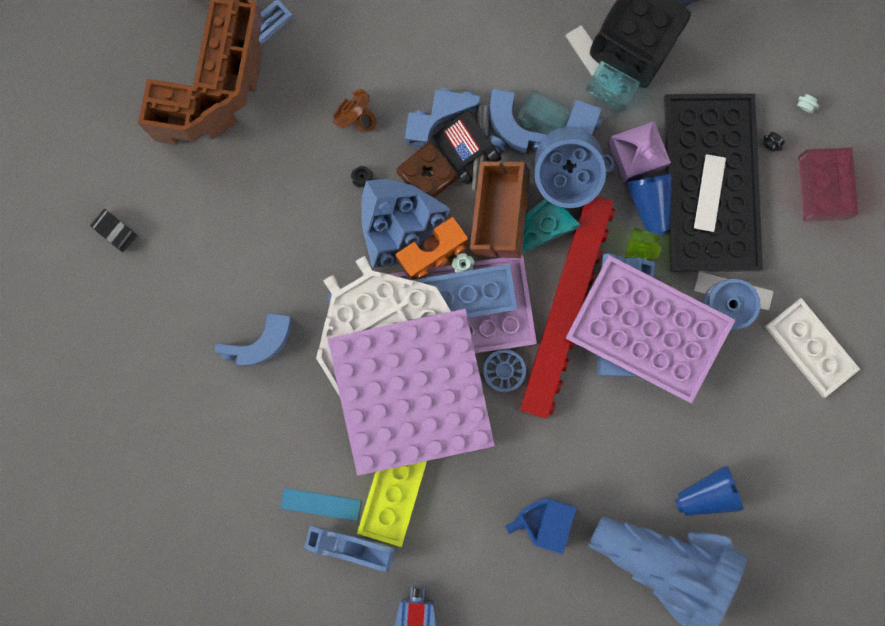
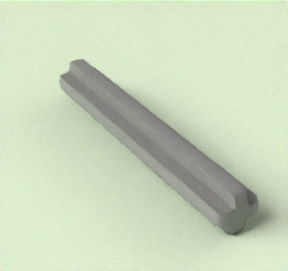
[472,105,490,192]

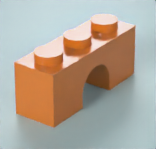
[395,217,468,280]

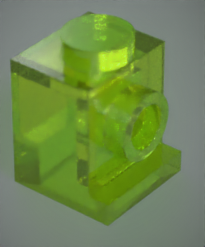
[624,227,662,261]

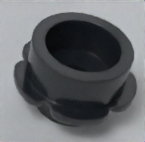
[764,132,785,152]
[351,166,373,187]

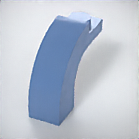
[489,89,548,154]
[214,313,293,367]

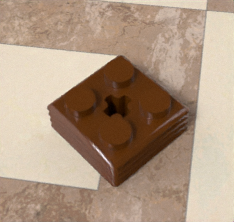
[396,142,458,198]

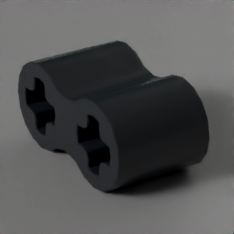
[89,208,138,252]

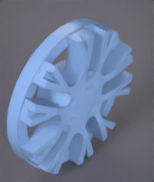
[483,349,526,392]

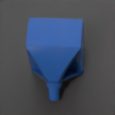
[505,497,576,554]

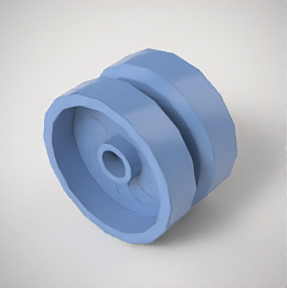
[703,279,760,329]

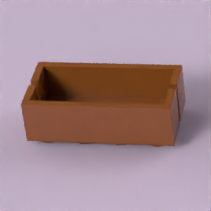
[470,162,531,258]

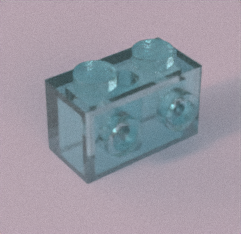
[586,61,641,111]

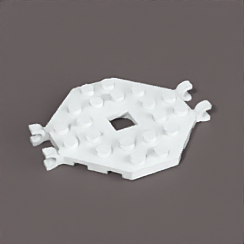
[316,256,451,397]

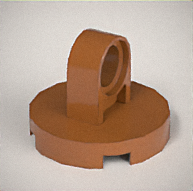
[332,88,377,132]

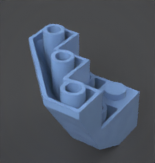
[361,179,450,268]

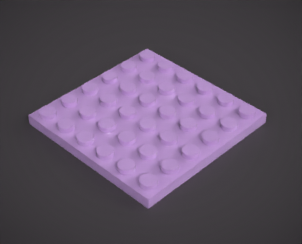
[327,309,495,476]

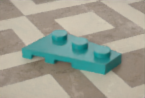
[522,198,581,253]

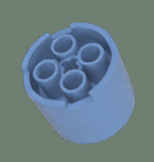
[535,126,606,208]

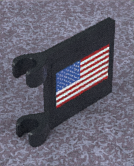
[433,109,502,184]

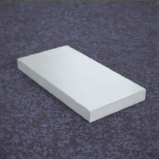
[764,298,860,398]

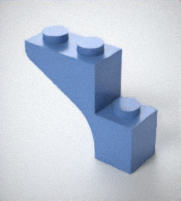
[405,88,480,147]
[304,525,395,572]

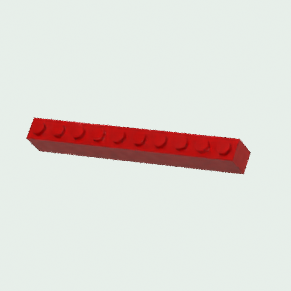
[519,196,616,419]

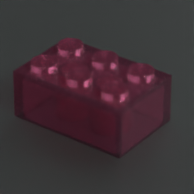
[798,147,858,222]

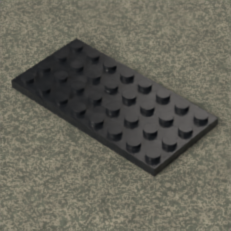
[664,94,763,272]

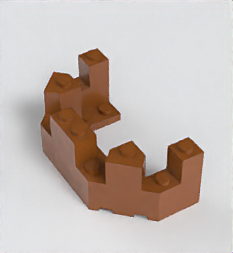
[138,0,263,145]

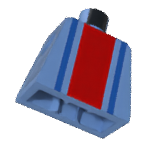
[395,586,436,626]

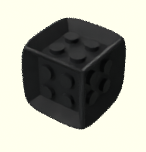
[590,0,691,88]

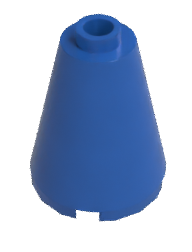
[627,173,672,237]
[675,466,744,516]

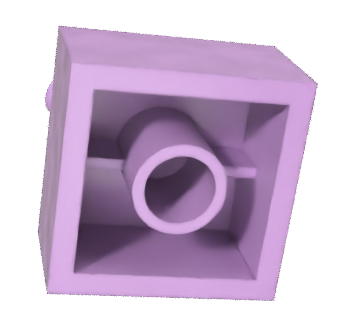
[608,121,671,184]

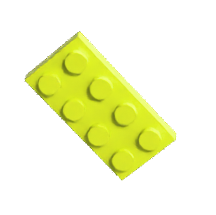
[357,461,427,547]

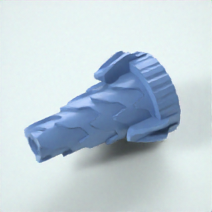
[588,516,748,626]

